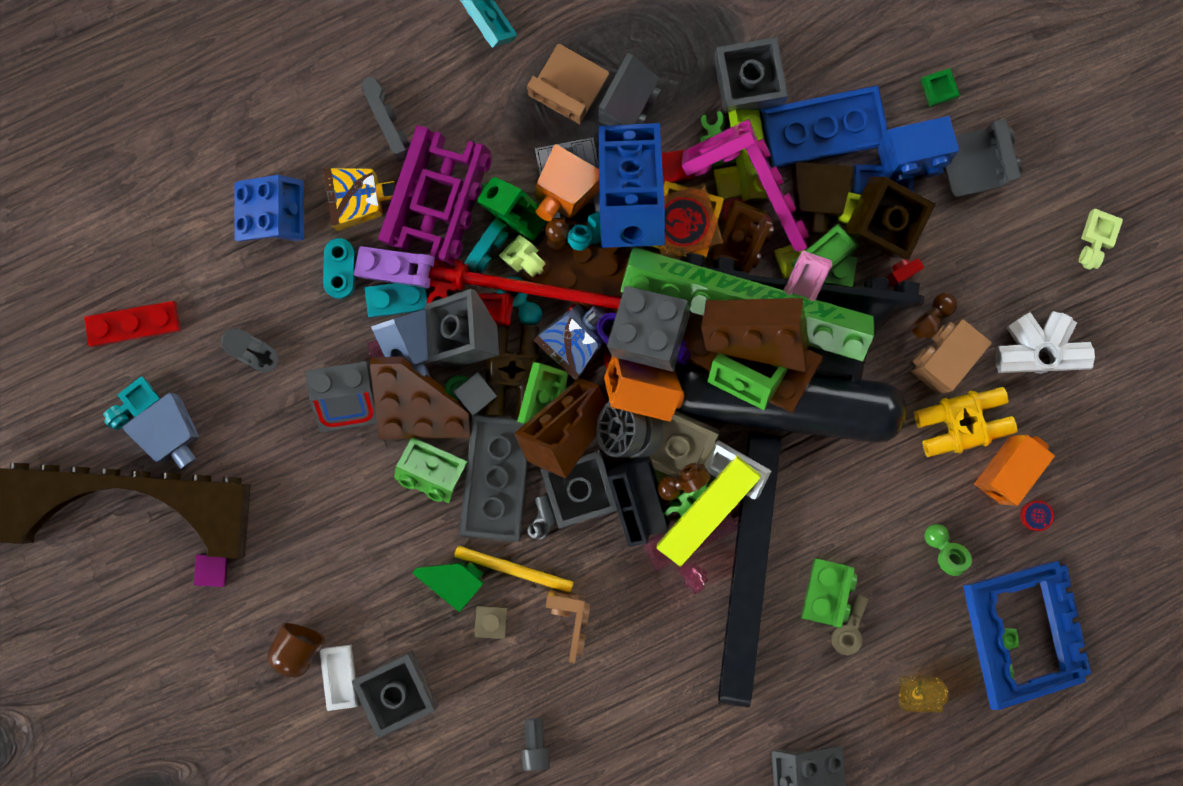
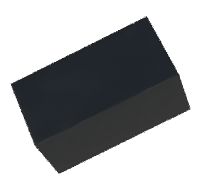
[607,456,670,547]

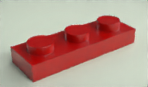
[84,301,181,347]

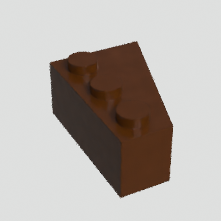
[701,298,809,372]
[514,378,607,479]

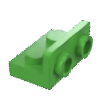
[517,362,568,424]
[394,437,467,503]
[801,558,857,628]

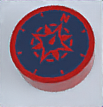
[1020,500,1054,531]

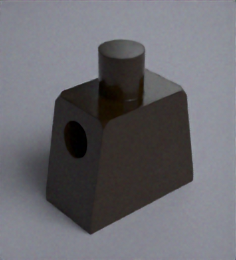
[792,162,854,235]

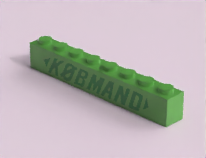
[620,247,874,361]

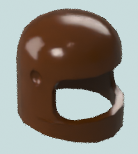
[267,623,325,678]

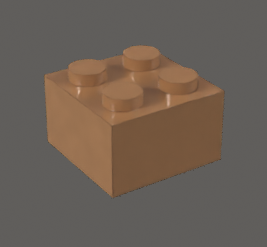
[910,319,992,394]

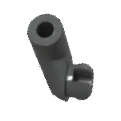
[528,495,556,539]

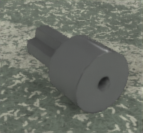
[521,718,550,771]

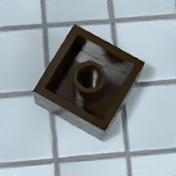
[845,176,936,260]

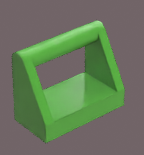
[708,353,788,410]

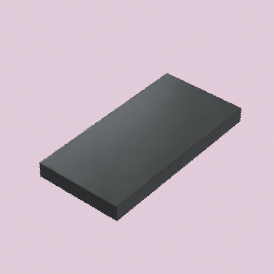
[459,415,529,542]

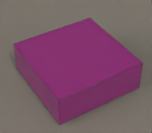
[193,554,229,587]

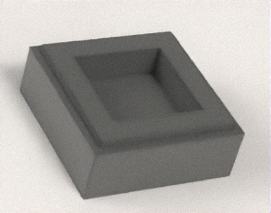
[454,372,497,416]

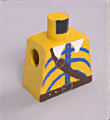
[323,168,396,231]

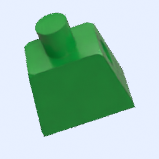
[478,177,547,241]

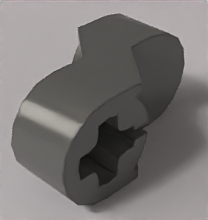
[220,328,278,373]

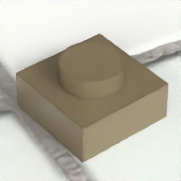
[474,605,508,639]

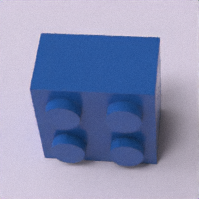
[877,116,959,184]

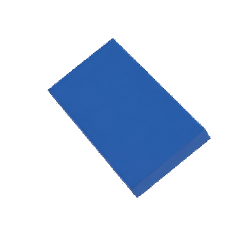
[760,85,888,168]

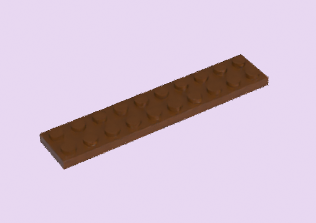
[522,235,823,414]

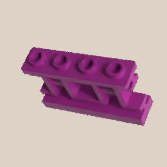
[378,125,492,265]

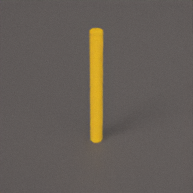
[454,546,574,593]

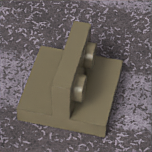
[650,410,720,478]

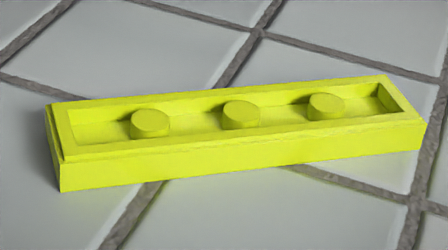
[657,455,761,567]

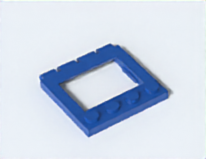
[963,561,1091,710]

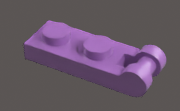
[354,246,435,288]

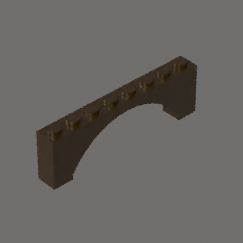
[0,462,251,559]

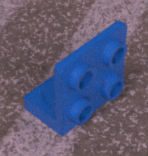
[234,175,304,242]

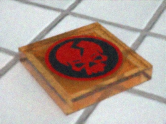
[658,183,723,259]

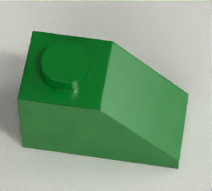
[412,562,485,612]

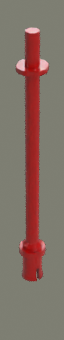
[430,263,622,309]

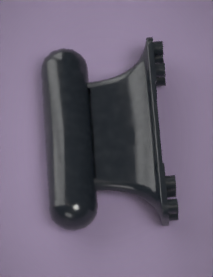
[675,254,925,443]

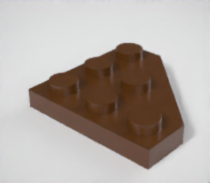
[370,356,471,439]

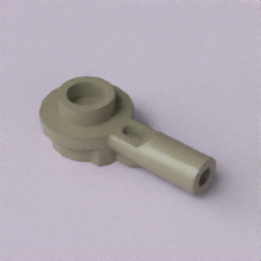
[831,595,869,656]

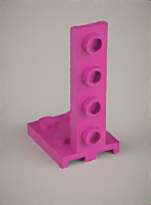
[682,119,809,251]

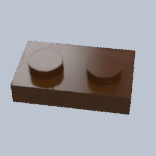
[711,200,774,274]

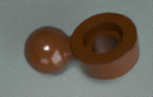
[545,209,590,242]
[909,293,957,339]
[657,463,711,501]

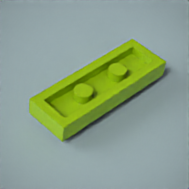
[728,109,769,201]

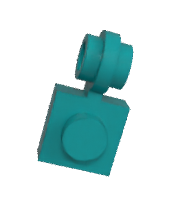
[567,211,601,251]
[103,376,161,430]

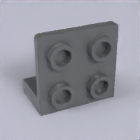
[771,745,846,786]

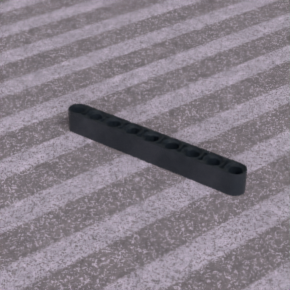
[718,432,781,708]

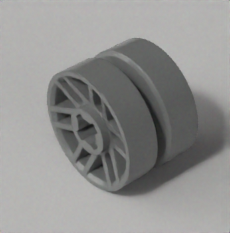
[596,401,663,458]

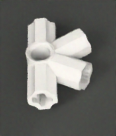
[995,311,1095,374]

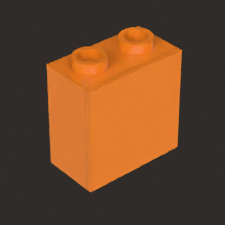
[604,357,684,422]
[974,435,1055,506]

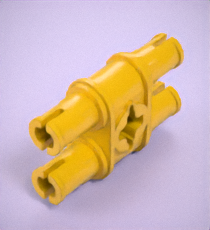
[914,387,1018,457]

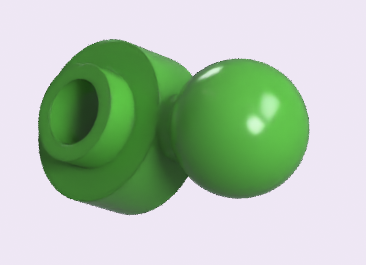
[924,524,972,576]

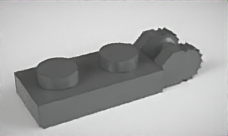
[361,76,410,162]

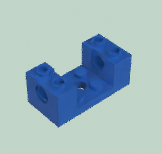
[599,123,665,248]

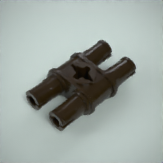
[485,325,542,417]

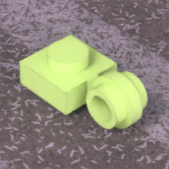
[1079,209,1123,270]
[499,235,546,277]

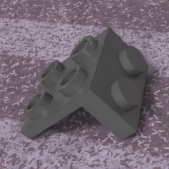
[945,119,1022,197]

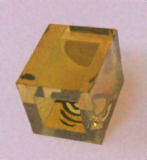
[899,676,948,713]

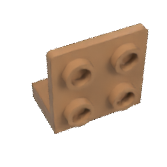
[527,44,609,125]
[545,590,590,664]

